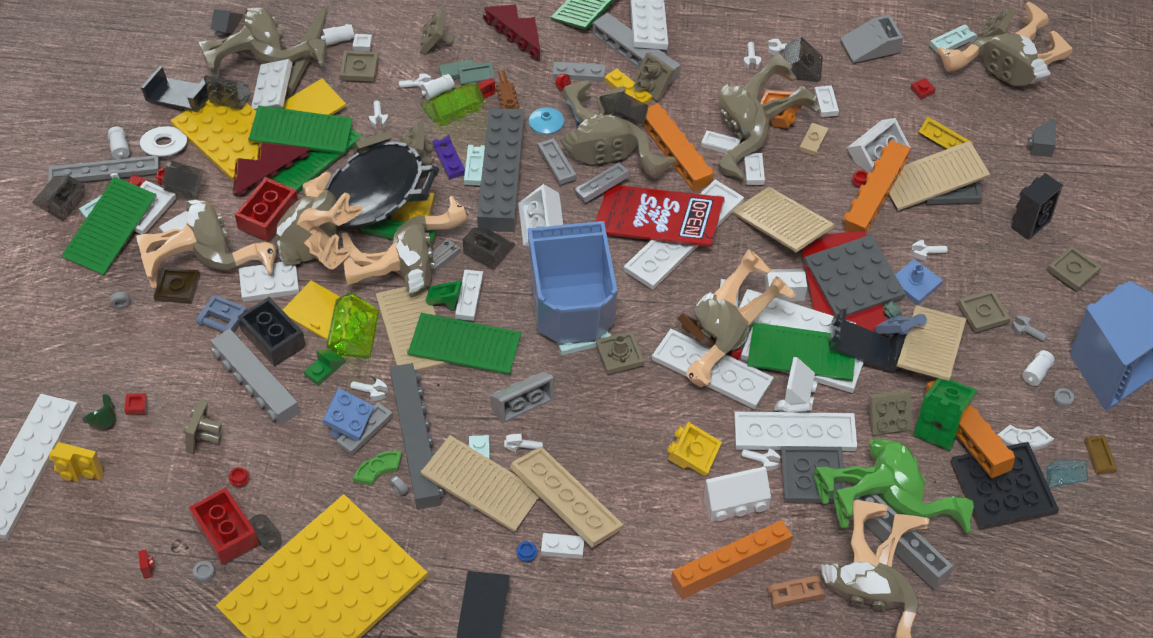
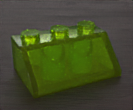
[420,82,485,124]
[326,292,379,359]

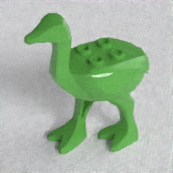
[814,439,974,533]

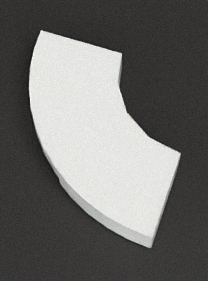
[998,425,1054,450]

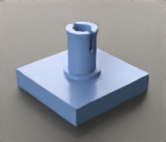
[895,259,943,305]

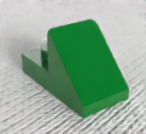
[425,280,463,311]
[304,350,346,386]

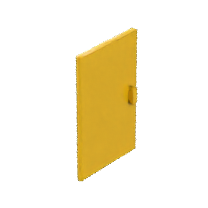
[282,78,347,115]
[283,280,375,350]

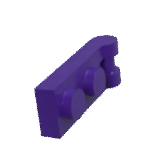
[432,135,465,180]

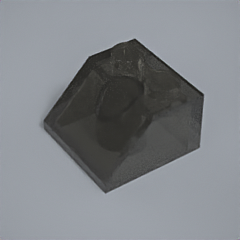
[784,37,823,82]
[599,92,648,126]
[161,160,205,198]

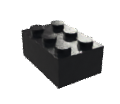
[1011,173,1063,240]
[237,297,306,366]

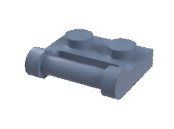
[196,295,247,332]
[875,314,927,336]

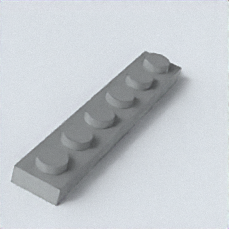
[48,155,159,185]

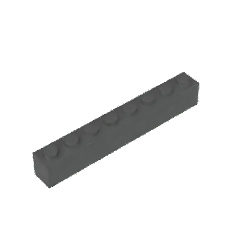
[390,363,444,510]

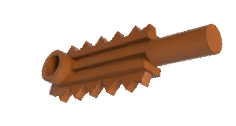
[496,70,519,109]

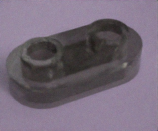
[249,514,282,551]

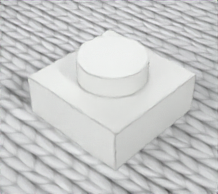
[353,34,372,52]

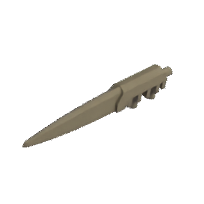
[286,8,327,96]

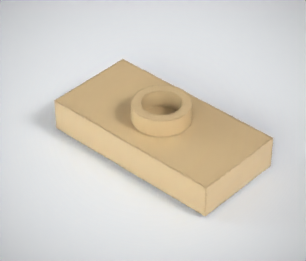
[799,123,829,156]

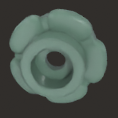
[884,301,902,318]

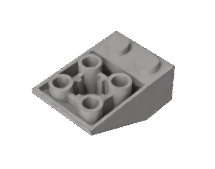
[840,15,903,63]

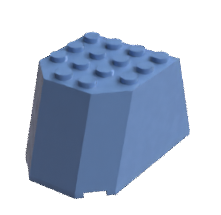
[528,221,617,344]
[1070,281,1153,411]

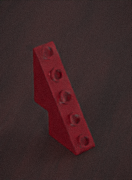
[483,4,540,61]
[233,143,309,196]

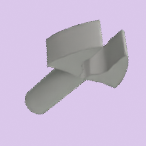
[1011,316,1047,342]

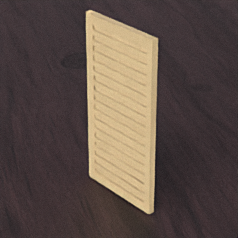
[889,141,990,211]
[732,187,835,252]
[376,287,450,371]
[897,305,966,381]
[420,435,539,532]

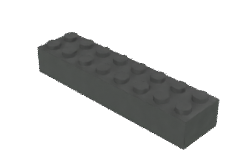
[477,108,525,232]

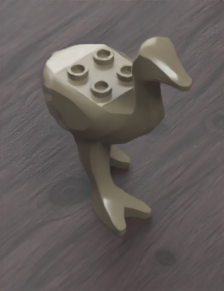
[199,7,327,83]
[717,53,820,179]
[560,80,676,178]

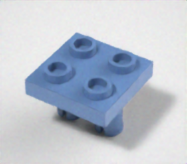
[321,388,374,441]

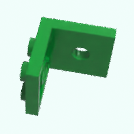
[913,378,977,451]

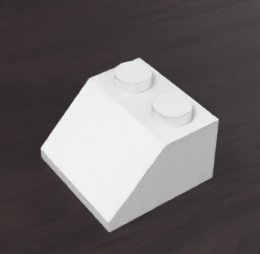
[764,269,807,301]
[785,357,817,413]

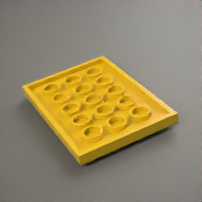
[170,86,260,182]

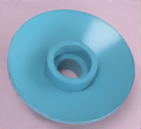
[529,107,564,135]

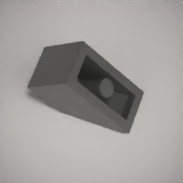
[210,9,243,36]
[1027,119,1056,157]

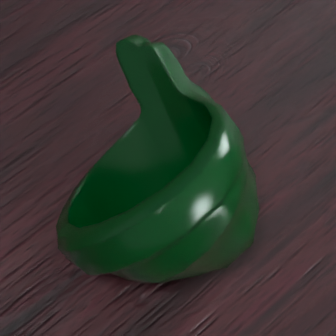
[82,394,116,430]

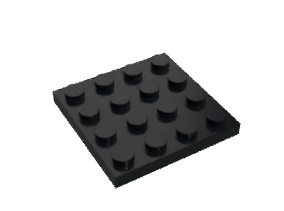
[951,442,1059,530]

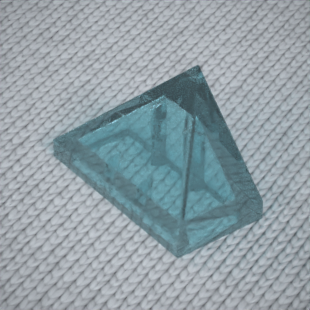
[1046,459,1088,487]

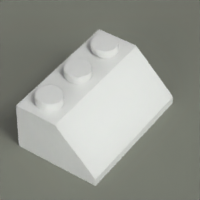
[847,118,911,172]
[518,184,563,247]
[703,466,771,522]

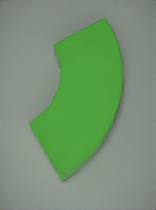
[353,451,403,486]

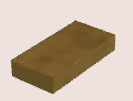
[1084,435,1117,475]

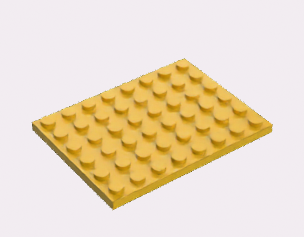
[216,494,428,638]

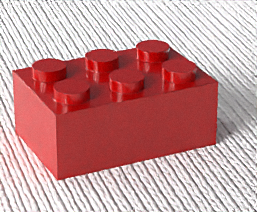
[234,177,298,242]
[189,487,259,565]

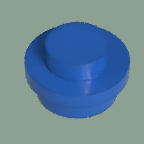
[516,541,537,562]

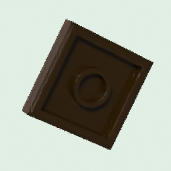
[154,267,200,304]

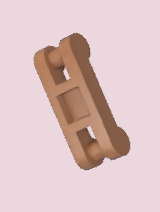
[767,576,826,609]

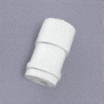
[321,24,354,46]
[421,74,455,100]
[108,126,130,160]
[1022,350,1055,386]

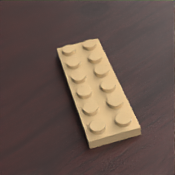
[510,446,623,548]

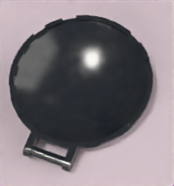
[325,142,439,228]

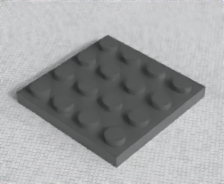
[804,234,906,317]

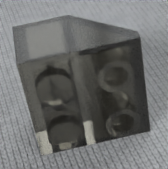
[204,75,251,109]
[32,175,85,222]
[462,227,515,270]

